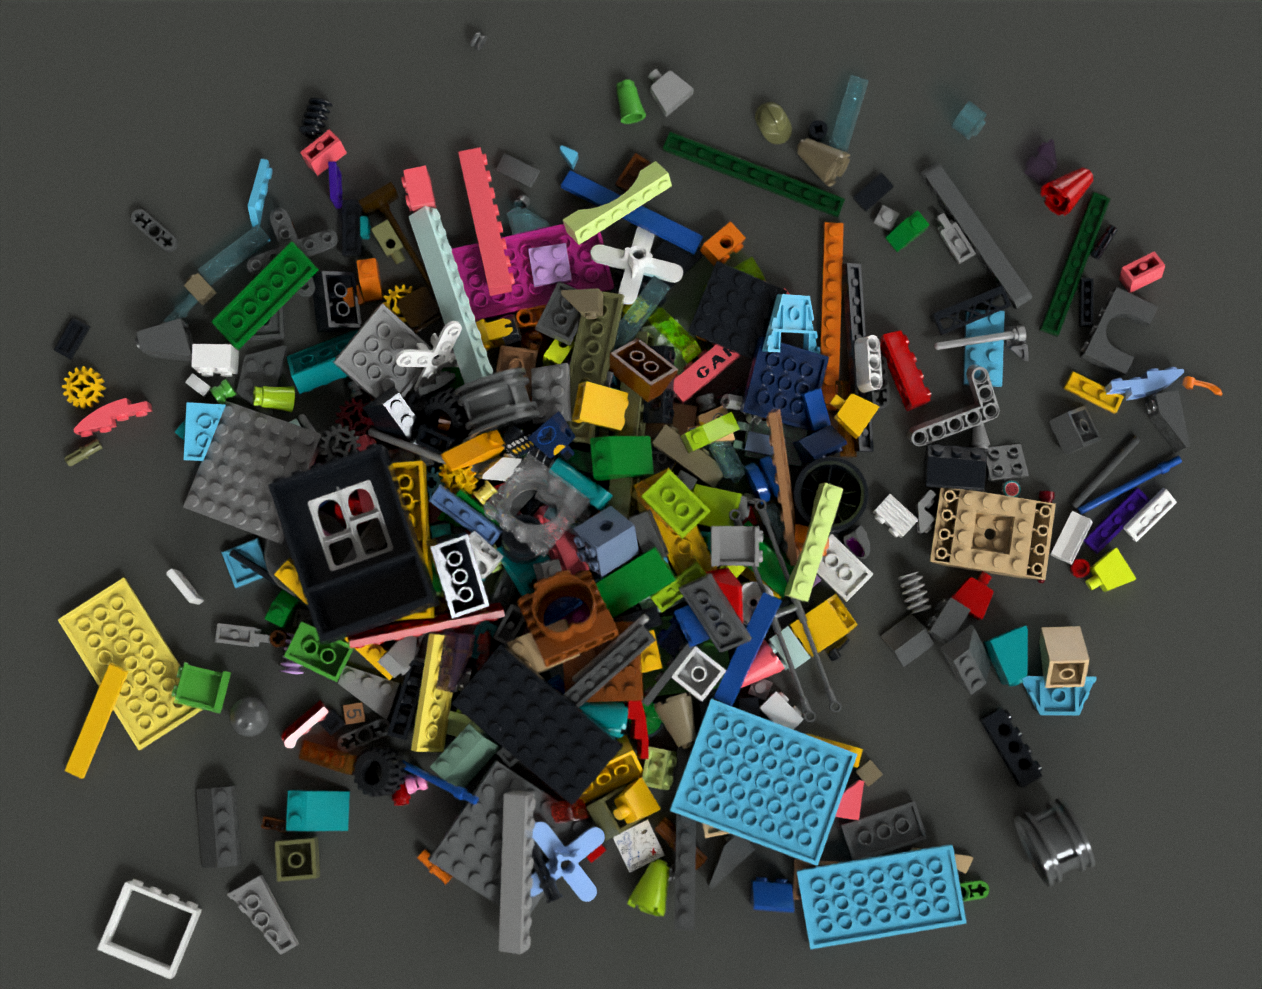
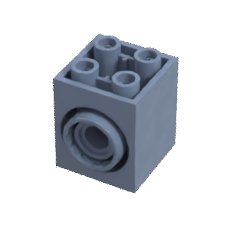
[573,506,639,576]

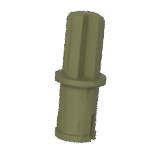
[64,438,103,466]

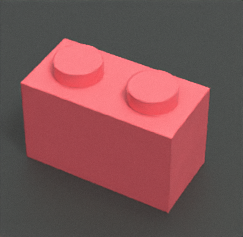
[300,129,347,176]
[1119,251,1165,293]

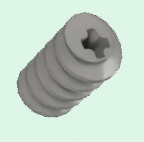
[898,572,931,614]

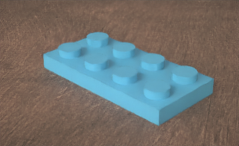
[963,309,1005,387]

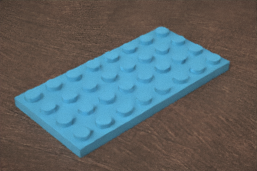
[796,844,966,949]

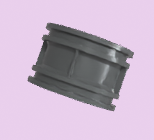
[454,368,540,439]
[1014,797,1095,887]

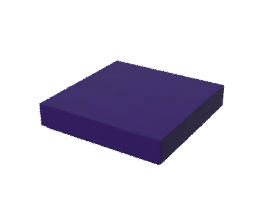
[328,161,343,209]

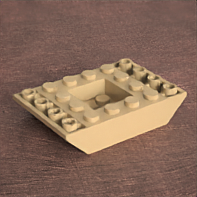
[930,488,1056,580]

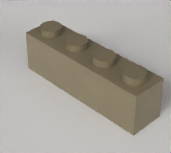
[651,424,727,488]

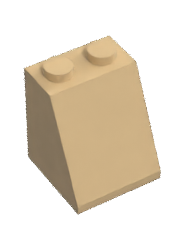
[1039,626,1089,688]

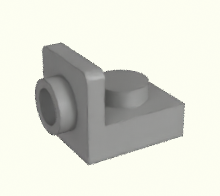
[736,493,759,521]

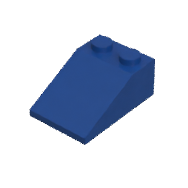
[750,877,794,912]

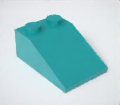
[286,790,350,831]

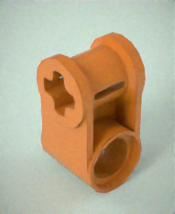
[516,305,546,329]

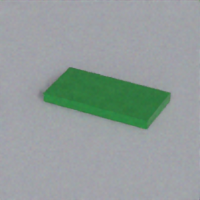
[596,546,677,619]

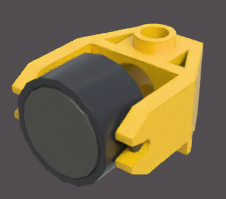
[476,314,522,351]

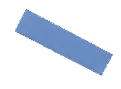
[429,485,502,546]

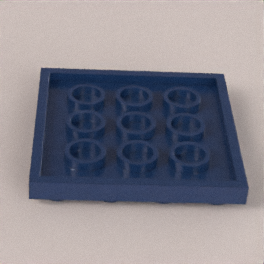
[740,337,829,431]

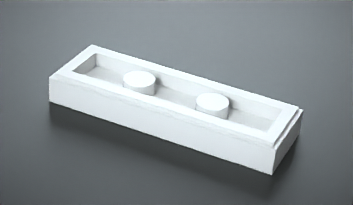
[1123,488,1177,542]

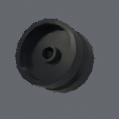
[501,514,545,564]

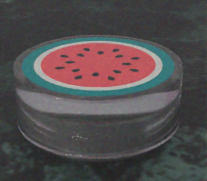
[1001,480,1022,497]

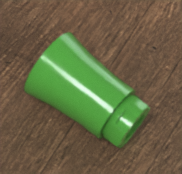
[616,80,646,124]

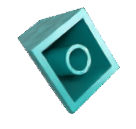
[984,626,1028,687]

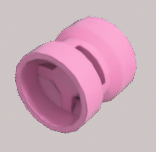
[404,774,429,794]

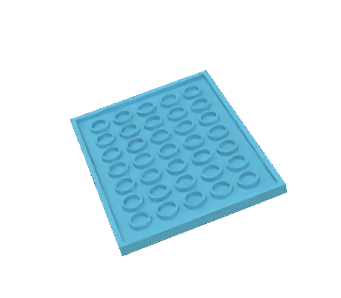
[670,699,857,866]

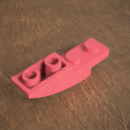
[73,398,153,437]

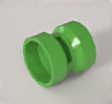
[210,379,236,404]

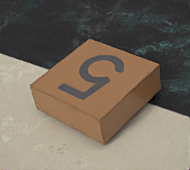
[343,702,366,725]

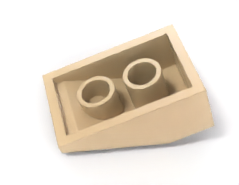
[507,619,580,674]

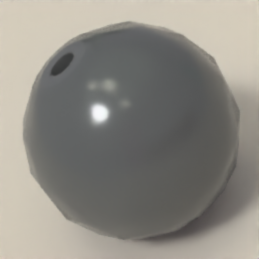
[229,696,270,737]

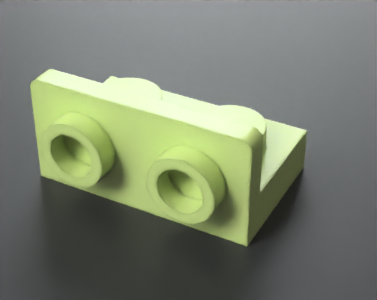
[642,747,677,790]

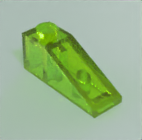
[648,307,702,364]

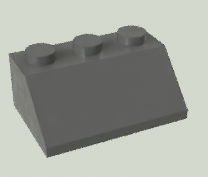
[941,624,991,695]

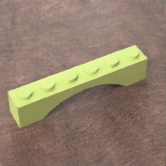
[563,161,672,245]
[784,483,843,601]

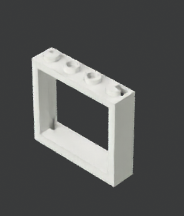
[97,879,202,979]

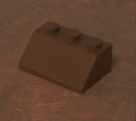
[609,338,678,402]

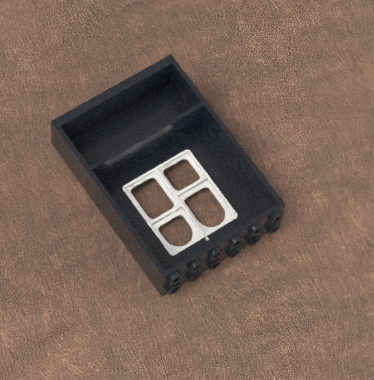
[268,443,440,644]

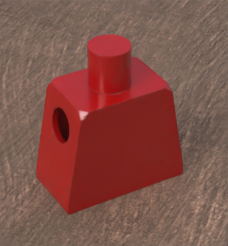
[951,571,994,620]

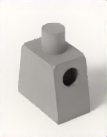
[648,69,693,117]

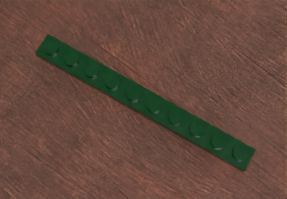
[663,132,845,218]

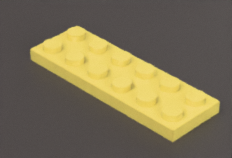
[411,633,461,752]

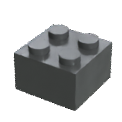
[925,597,970,644]

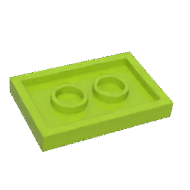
[641,469,711,539]

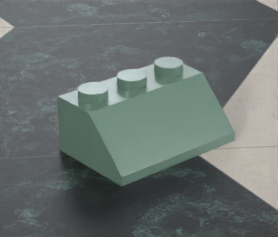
[430,721,501,788]

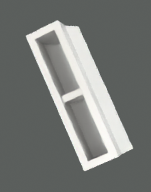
[1050,511,1093,565]

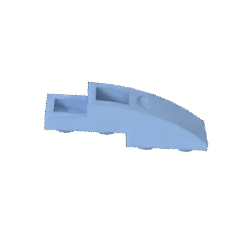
[1105,367,1184,400]

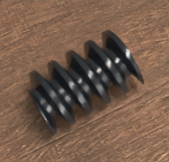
[299,98,333,140]

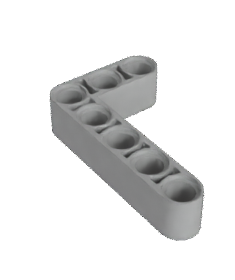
[907,364,1000,446]

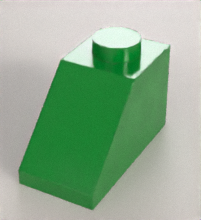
[885,210,930,252]
[265,590,300,628]

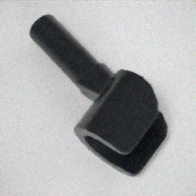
[828,637,850,662]

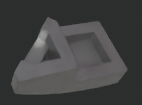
[1004,325,1029,361]

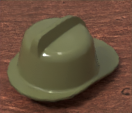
[755,102,792,145]

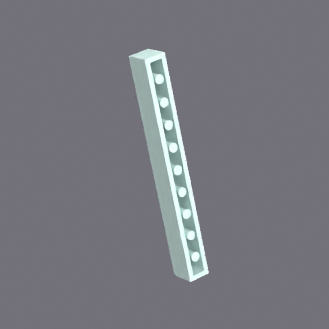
[409,206,493,384]

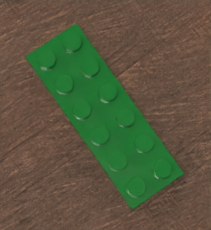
[211,241,319,350]

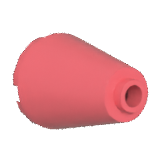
[741,639,785,688]

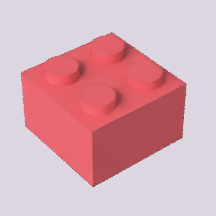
[401,165,437,213]

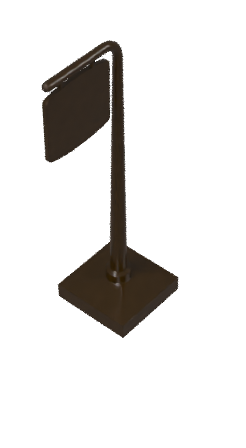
[359,182,442,334]

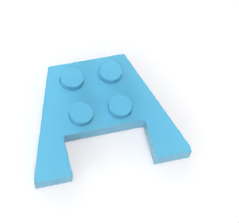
[762,294,821,354]

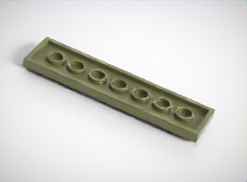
[566,291,625,444]

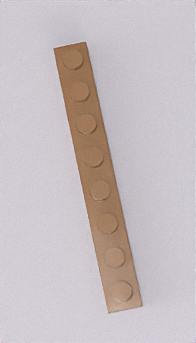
[766,409,801,565]

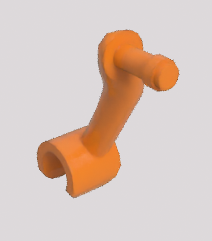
[1182,376,1223,396]

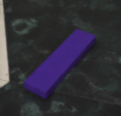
[1083,487,1150,554]

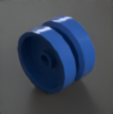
[744,455,780,505]

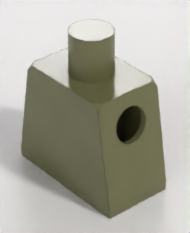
[371,220,406,265]

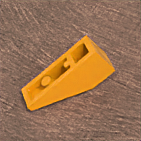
[441,430,504,472]

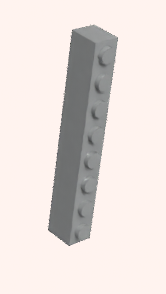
[499,790,536,954]

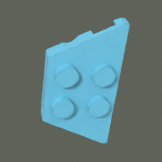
[1022,676,1096,715]

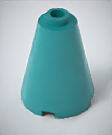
[579,701,628,738]

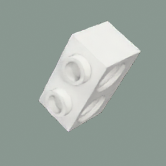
[469,531,504,579]

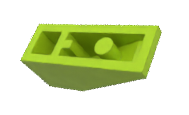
[680,412,740,454]

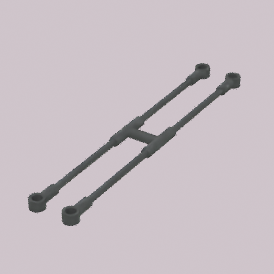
[729,499,842,722]

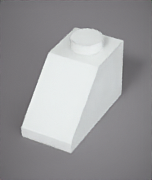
[477,454,521,482]

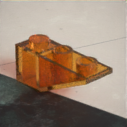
[299,740,357,776]

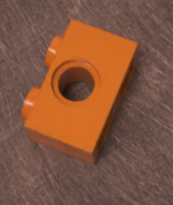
[700,221,746,266]

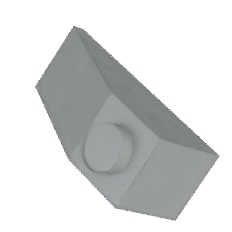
[378,636,417,678]

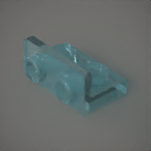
[709,441,746,483]

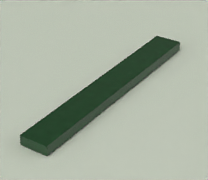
[1040,191,1111,337]

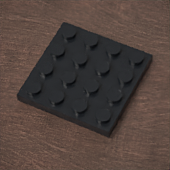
[687,261,787,360]

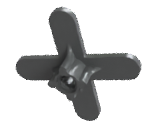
[247,208,338,297]

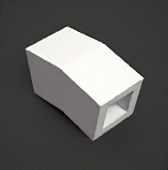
[185,373,211,397]

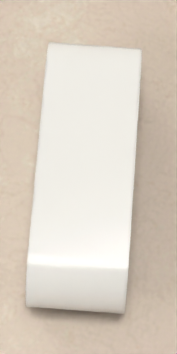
[854,335,883,393]

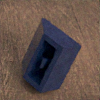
[793,425,848,464]

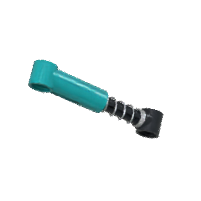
[501,423,613,511]

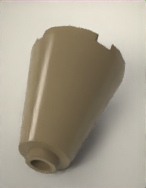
[797,138,850,186]
[654,693,696,749]

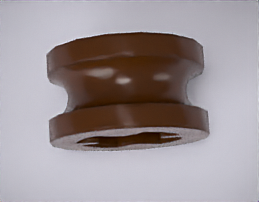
[270,630,289,648]

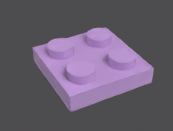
[528,243,572,287]

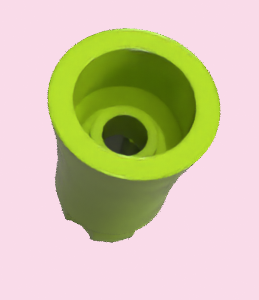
[252,386,295,413]

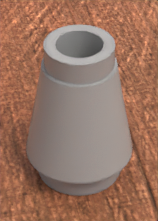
[971,423,990,452]

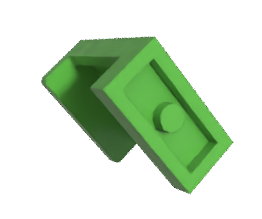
[172,662,231,713]

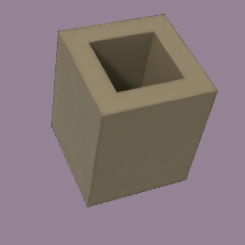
[184,273,217,305]

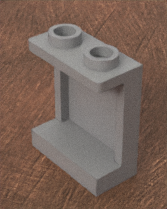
[711,526,763,566]

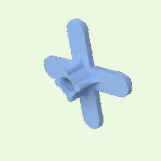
[530,821,605,902]

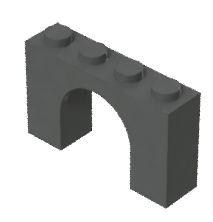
[1080,287,1158,377]

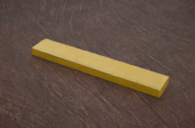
[65,663,129,779]

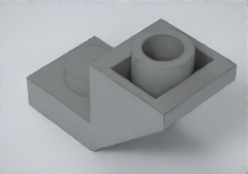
[915,489,936,535]

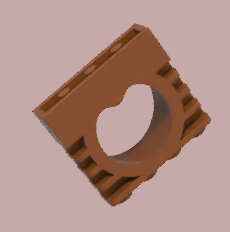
[517,570,619,668]

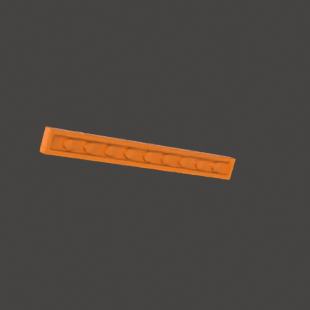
[820,222,844,411]

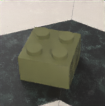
[275,837,320,882]

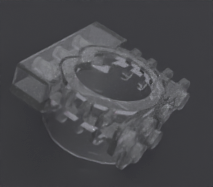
[484,453,590,557]

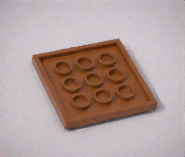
[563,621,643,702]

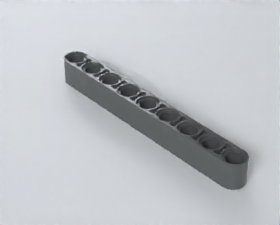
[920,162,1032,309]

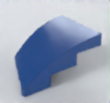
[674,605,710,647]

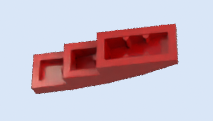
[624,701,649,759]

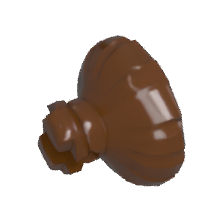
[517,327,553,362]

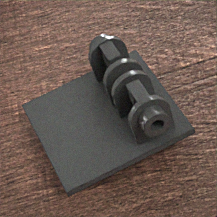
[985,444,1029,482]

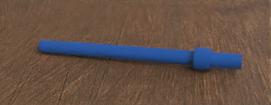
[1077,456,1182,515]
[402,760,479,805]

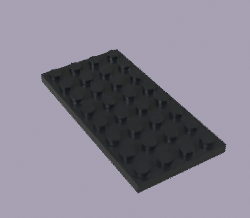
[452,644,623,806]

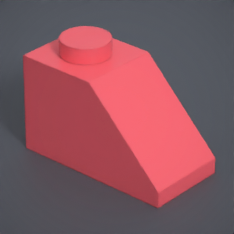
[835,780,864,820]

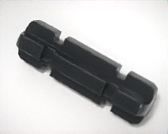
[1091,225,1118,260]

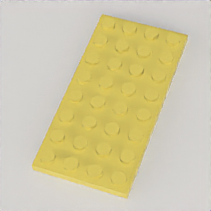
[58,578,203,750]

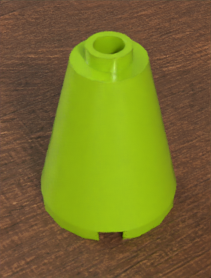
[627,859,670,917]

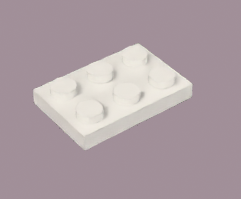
[817,534,873,602]

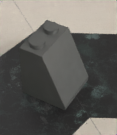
[135,318,194,362]

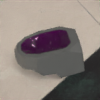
[843,525,870,559]

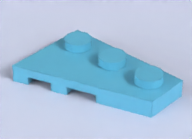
[248,159,272,228]
[183,402,226,461]

